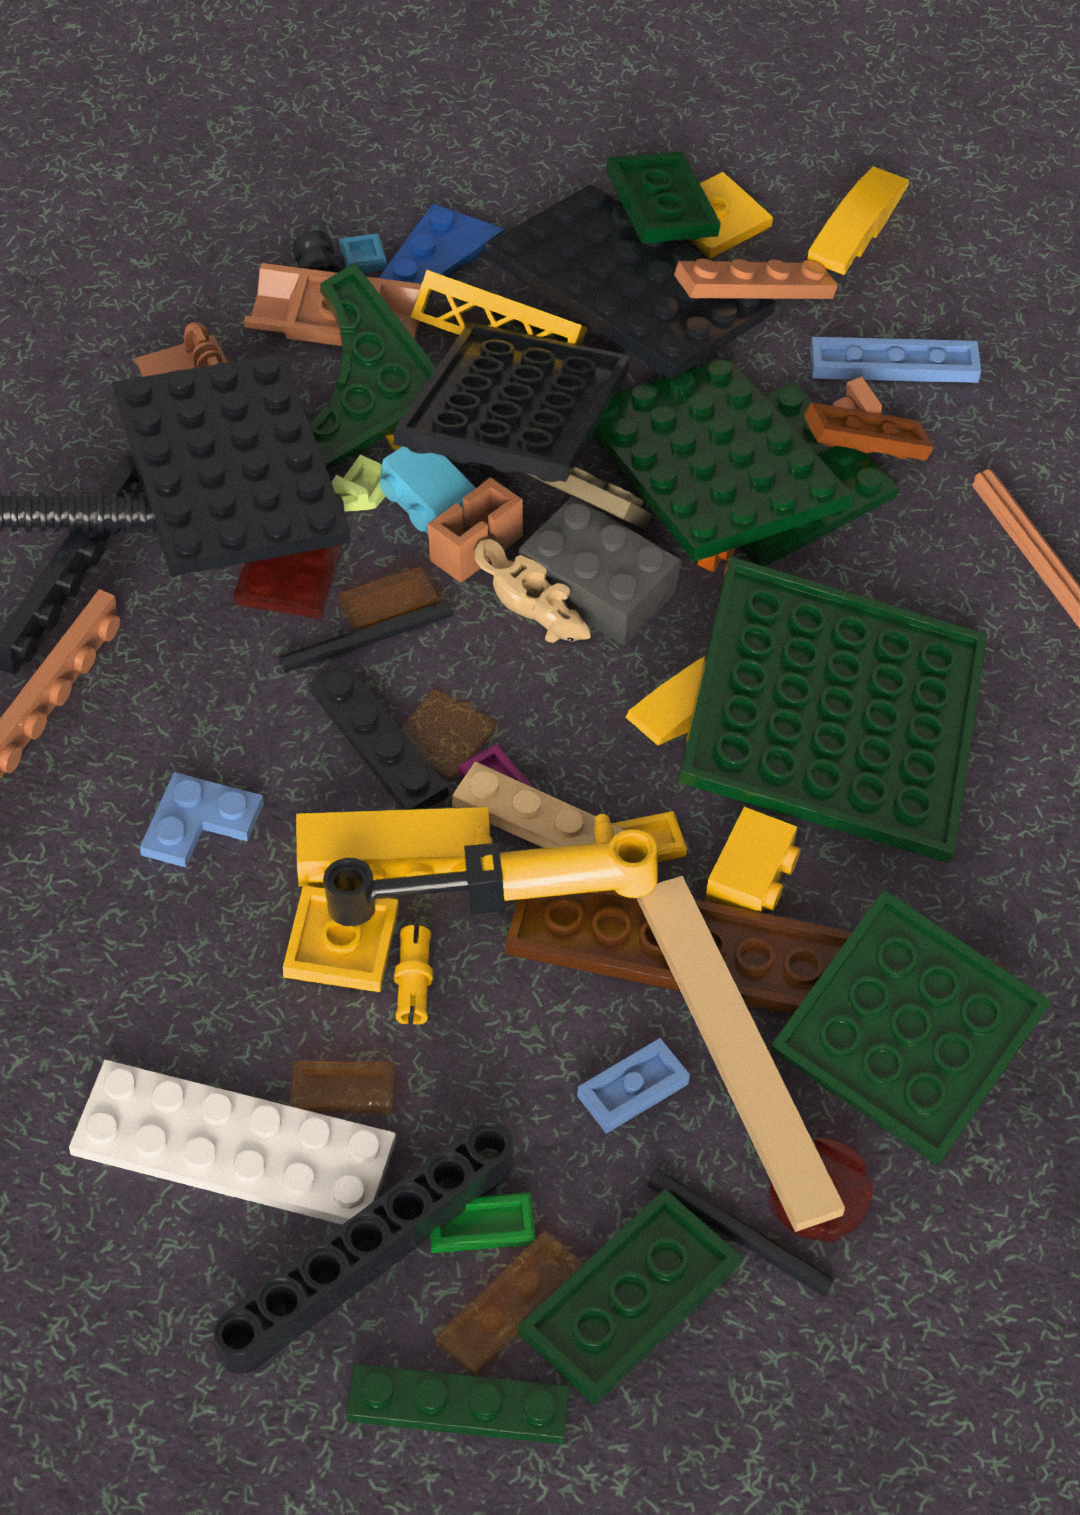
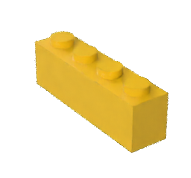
[296,807,490,889]

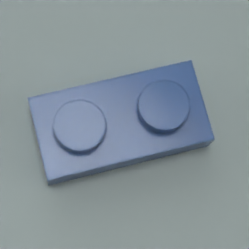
[577,1038,690,1134]

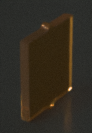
[401,689,497,780]

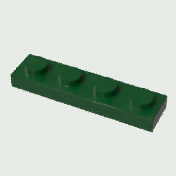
[346,1364,569,1445]

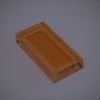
[338,566,439,631]
[291,1061,394,1114]

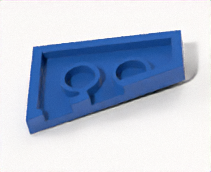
[379,203,505,284]

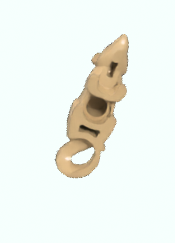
[474,539,591,643]

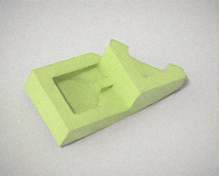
[332,455,385,511]

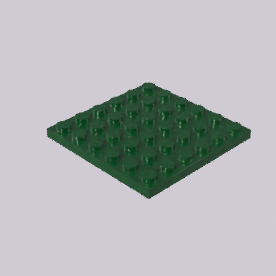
[677,556,987,863]

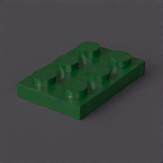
[605,151,721,243]

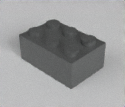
[519,496,680,646]

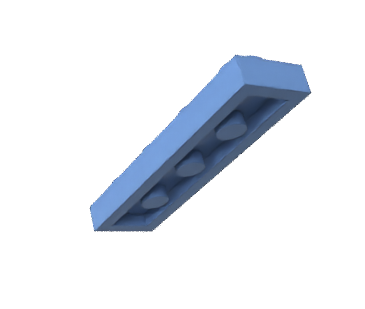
[810,337,981,383]

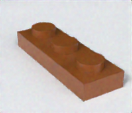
[804,402,934,460]

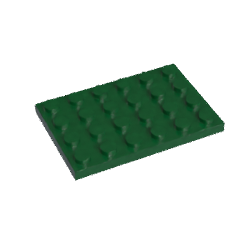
[592,357,852,562]

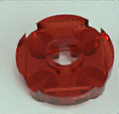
[768,1138,873,1243]

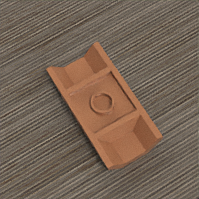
[244,263,422,346]

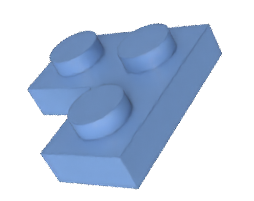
[140,772,264,867]

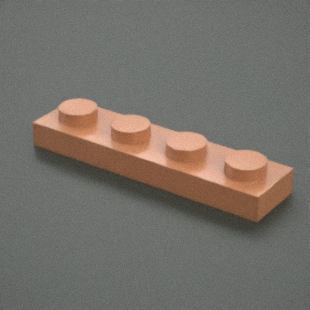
[674,259,838,299]

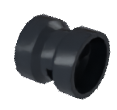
[292,230,340,273]

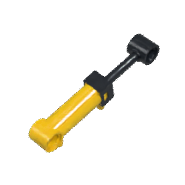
[323,814,658,926]

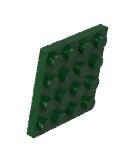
[770,890,1052,1167]

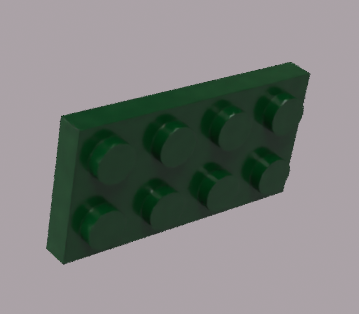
[518,1189,742,1406]

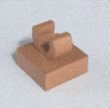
[833,376,882,414]

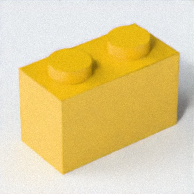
[705,807,801,913]

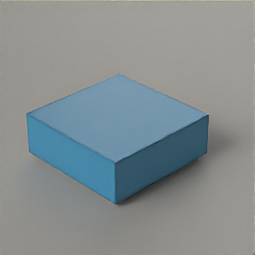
[339,233,387,273]

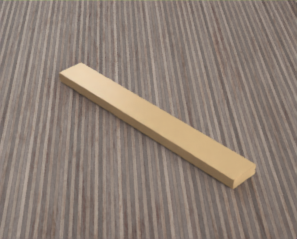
[637,876,845,1232]

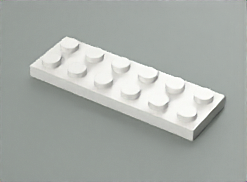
[69,1060,396,1225]

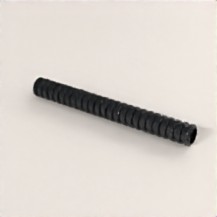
[0,491,344,533]

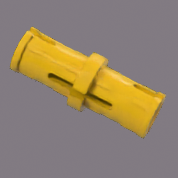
[394,925,433,1024]

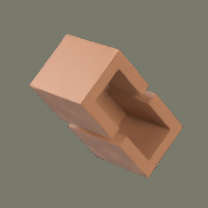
[428,478,523,583]

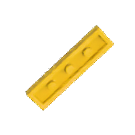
[411,270,588,344]

